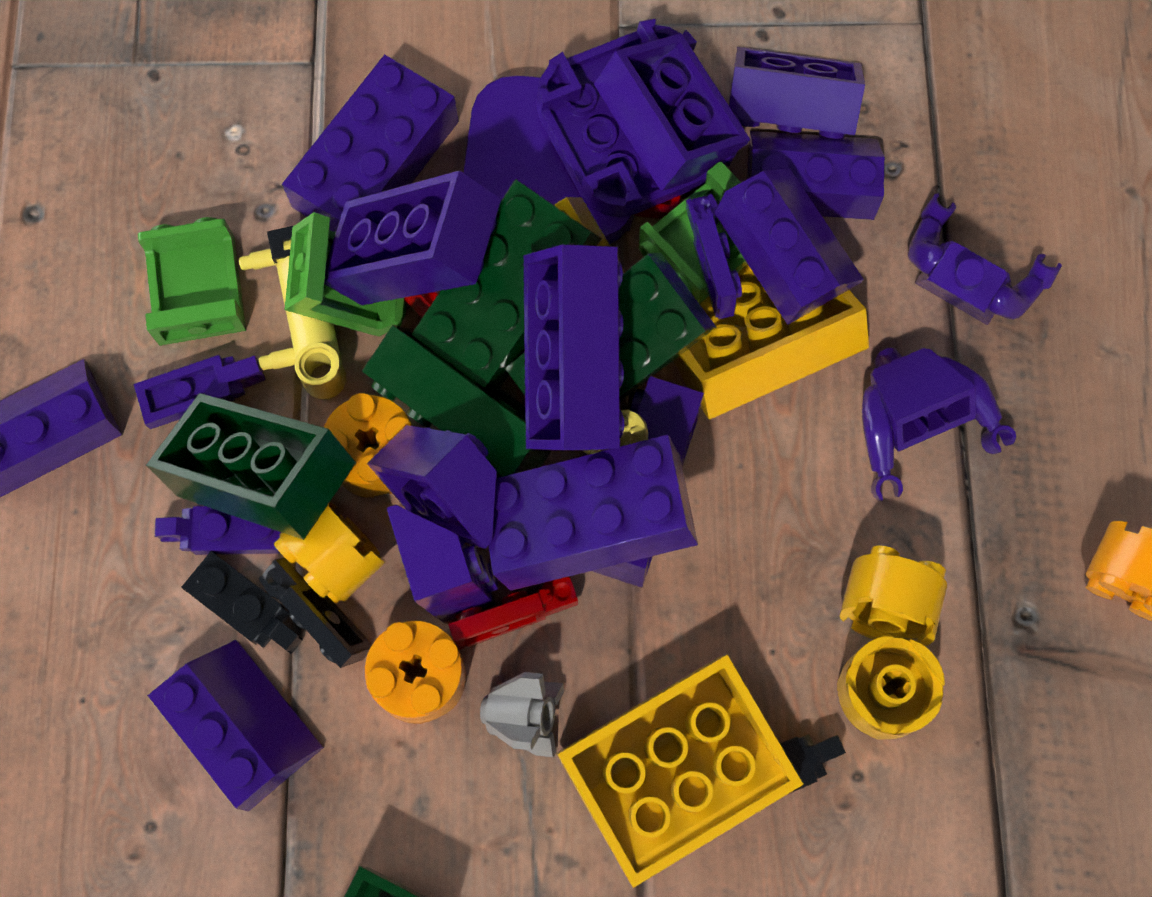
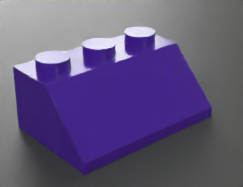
[594,33,751,192]
[729,46,865,139]
[747,131,885,220]
[715,169,864,325]
[0,359,122,497]
[367,425,497,549]
[387,505,499,623]
[147,640,324,811]

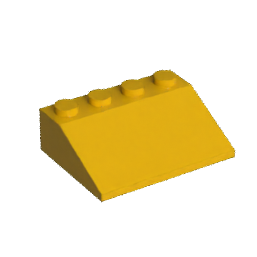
[673,264,869,420]
[556,654,804,888]

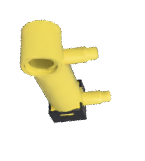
[239,226,346,399]

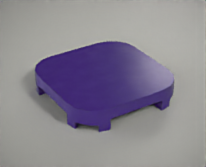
[536,19,741,217]
[464,76,634,244]

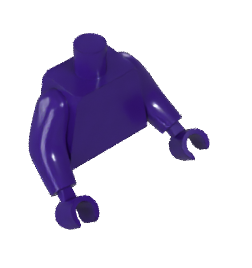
[908,193,1062,325]
[862,348,1017,501]

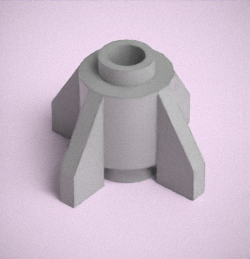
[480,672,565,757]

